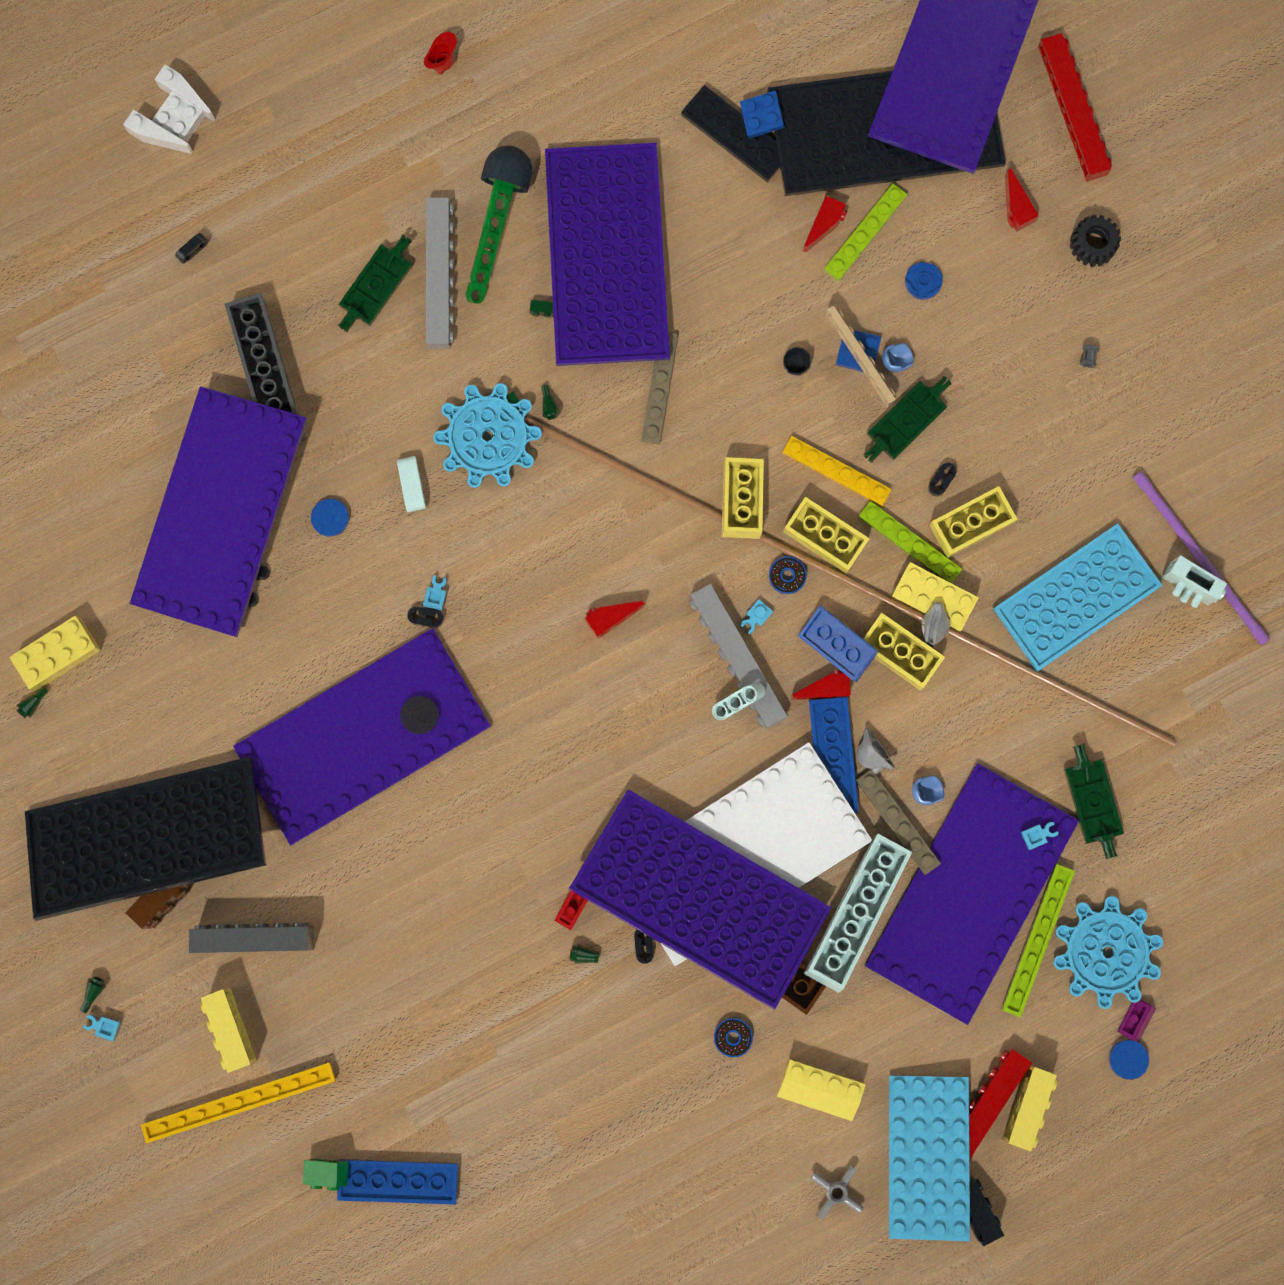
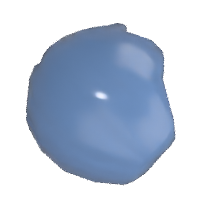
[882,343,914,373]
[911,776,945,806]

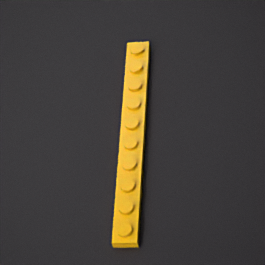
[141,1062,336,1144]

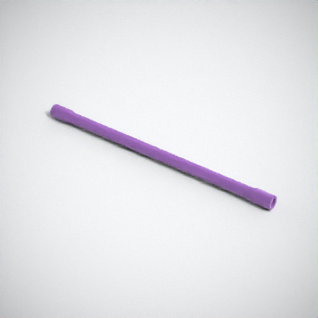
[1133,471,1270,645]

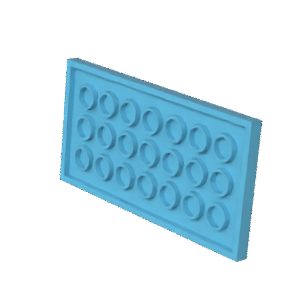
[992,523,1163,672]
[889,1076,970,1241]

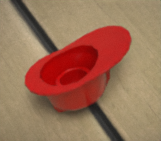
[423,32,457,75]

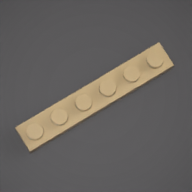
[826,306,896,408]

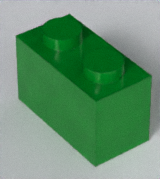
[303,1158,348,1191]

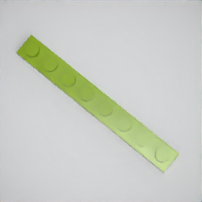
[1001,864,1075,1018]

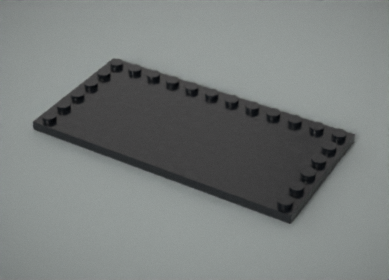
[767,71,1006,196]
[25,757,266,921]

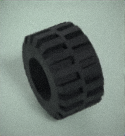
[1070,215,1121,267]

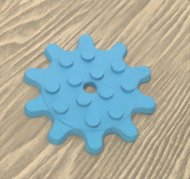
[433,383,542,488]
[1053,896,1163,1009]

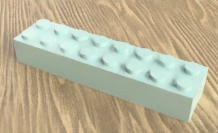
[804,834,912,993]

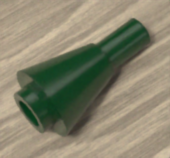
[541,385,561,420]
[16,687,48,718]
[80,977,106,1013]

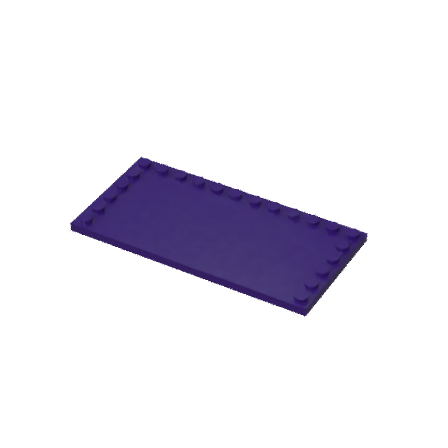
[868,0,1038,174]
[545,143,670,366]
[129,386,308,638]
[233,628,491,846]
[865,763,1079,1025]
[569,789,831,1010]

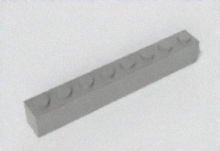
[426,198,454,349]
[689,584,787,729]

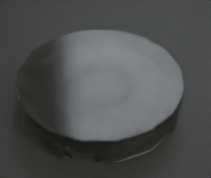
[400,696,439,735]

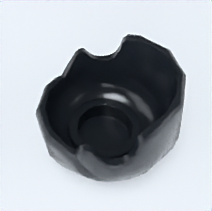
[783,347,812,376]

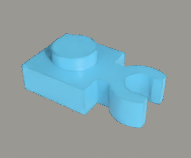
[423,575,446,611]
[740,599,773,635]
[1021,822,1059,850]
[83,1015,121,1041]

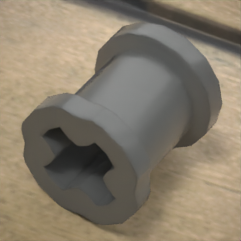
[1079,345,1100,368]

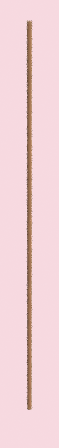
[524,416,1176,747]

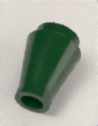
[570,944,599,964]

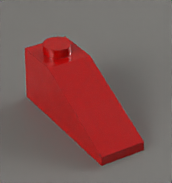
[1005,168,1039,232]
[803,196,848,252]
[585,601,645,639]
[791,670,851,700]
[554,891,588,930]

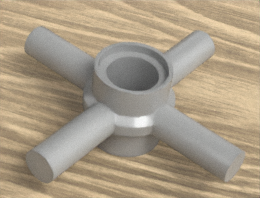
[810,1166,864,1220]

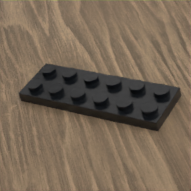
[681,85,780,183]

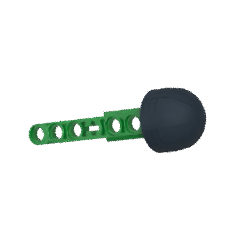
[466,146,532,304]

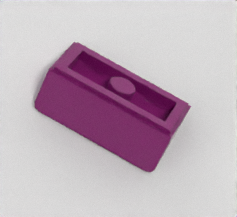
[1117,1000,1156,1043]

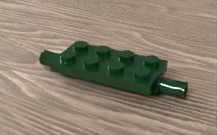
[338,234,413,333]
[863,376,952,463]
[1064,743,1124,859]

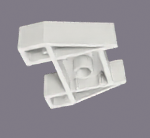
[123,65,215,154]

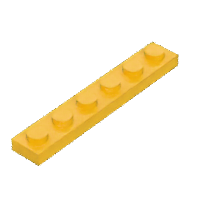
[782,436,892,507]

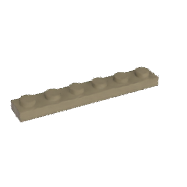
[641,333,678,445]
[856,769,941,875]

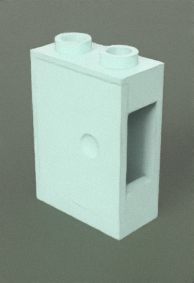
[1161,555,1227,608]

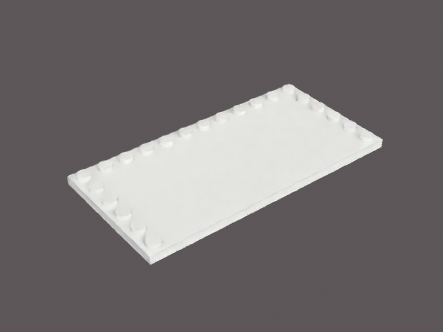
[661,743,872,966]

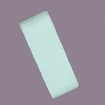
[397,456,426,513]
[712,682,765,720]

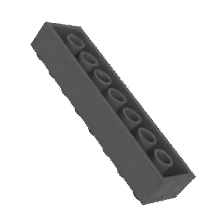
[225,293,306,441]

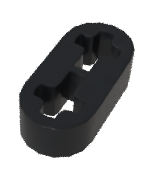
[175,233,209,264]
[928,463,957,497]
[407,607,444,628]
[634,930,653,964]

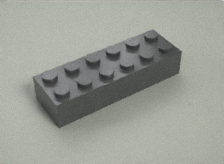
[189,923,314,953]

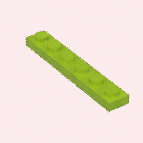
[824,184,908,282]
[859,501,962,583]

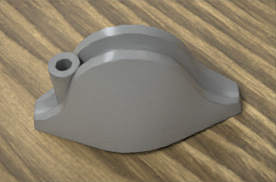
[922,602,950,648]
[857,728,895,774]

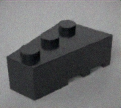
[970,1176,1005,1247]

